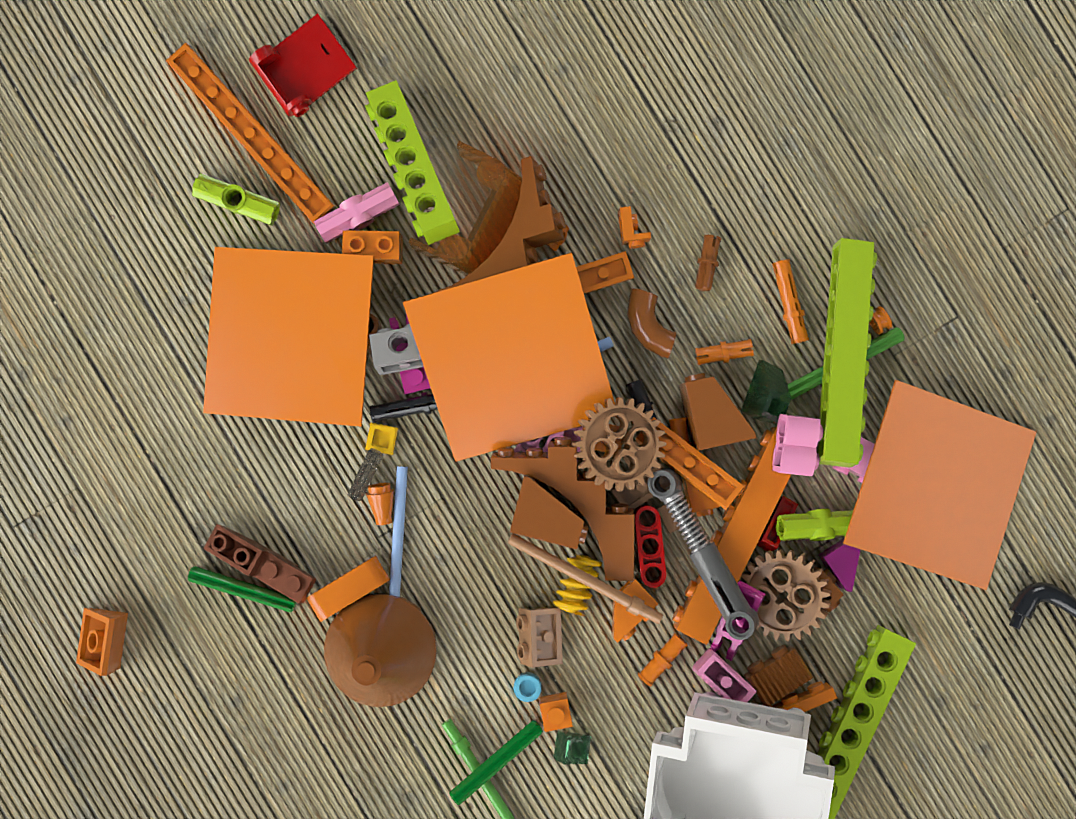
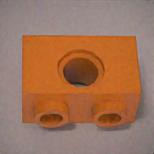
[342,230,403,264]

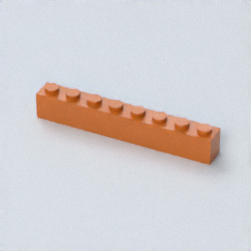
[672,427,791,645]

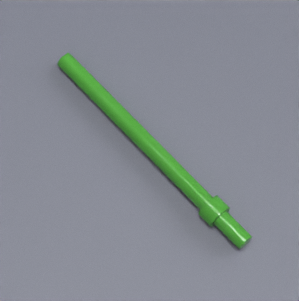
[441,718,515,819]

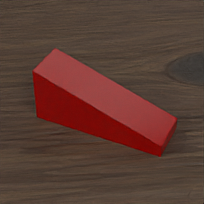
[757,495,798,552]

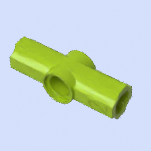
[192,173,281,226]
[776,509,853,541]

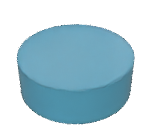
[514,672,542,702]

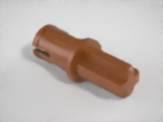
[695,234,722,291]

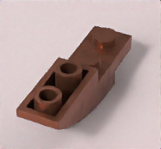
[203,524,317,604]

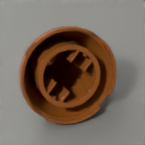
[324,593,437,707]

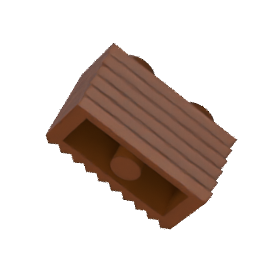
[744,645,813,707]

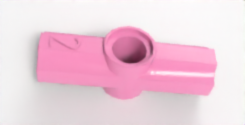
[314,182,400,244]

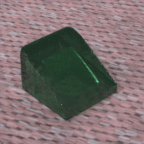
[554,732,591,765]

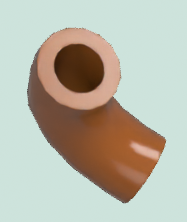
[627,288,676,359]

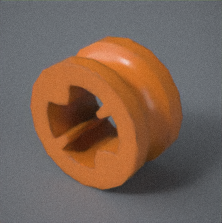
[869,306,893,335]

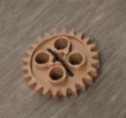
[572,397,666,491]
[741,548,832,642]

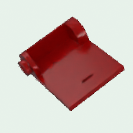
[249,13,357,117]

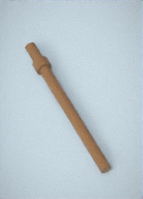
[507,533,663,624]

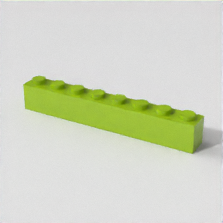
[817,238,877,468]

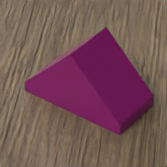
[818,537,861,592]

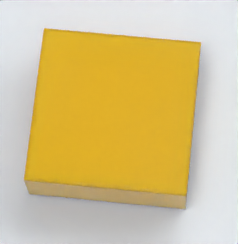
[365,422,399,455]

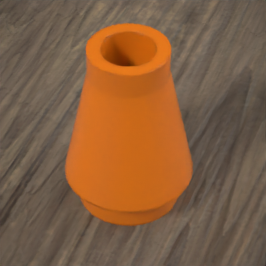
[366,482,394,525]

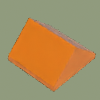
[76,608,128,676]

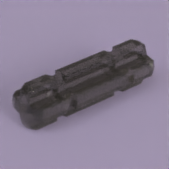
[348,448,383,501]

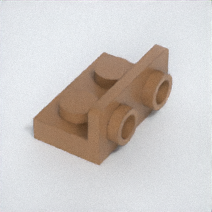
[516,606,563,668]

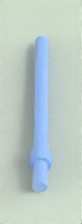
[389,466,408,597]

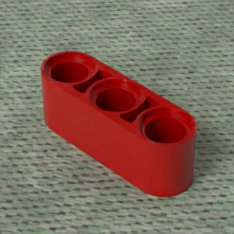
[634,505,666,588]

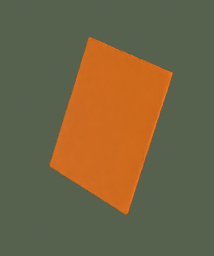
[203,247,374,427]
[403,252,615,462]
[843,380,1036,590]

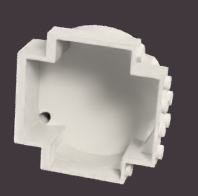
[644,692,835,819]

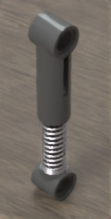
[648,467,759,640]

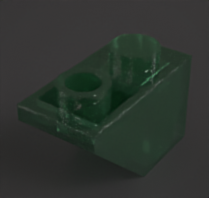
[740,360,791,424]

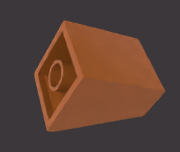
[679,373,756,450]
[510,475,588,549]

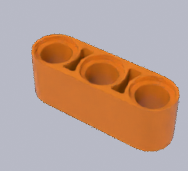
[306,556,390,622]

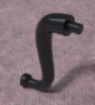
[1008,582,1076,630]

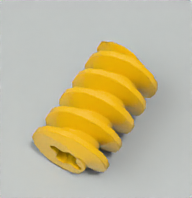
[553,553,602,616]

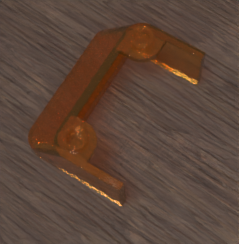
[408,141,522,276]

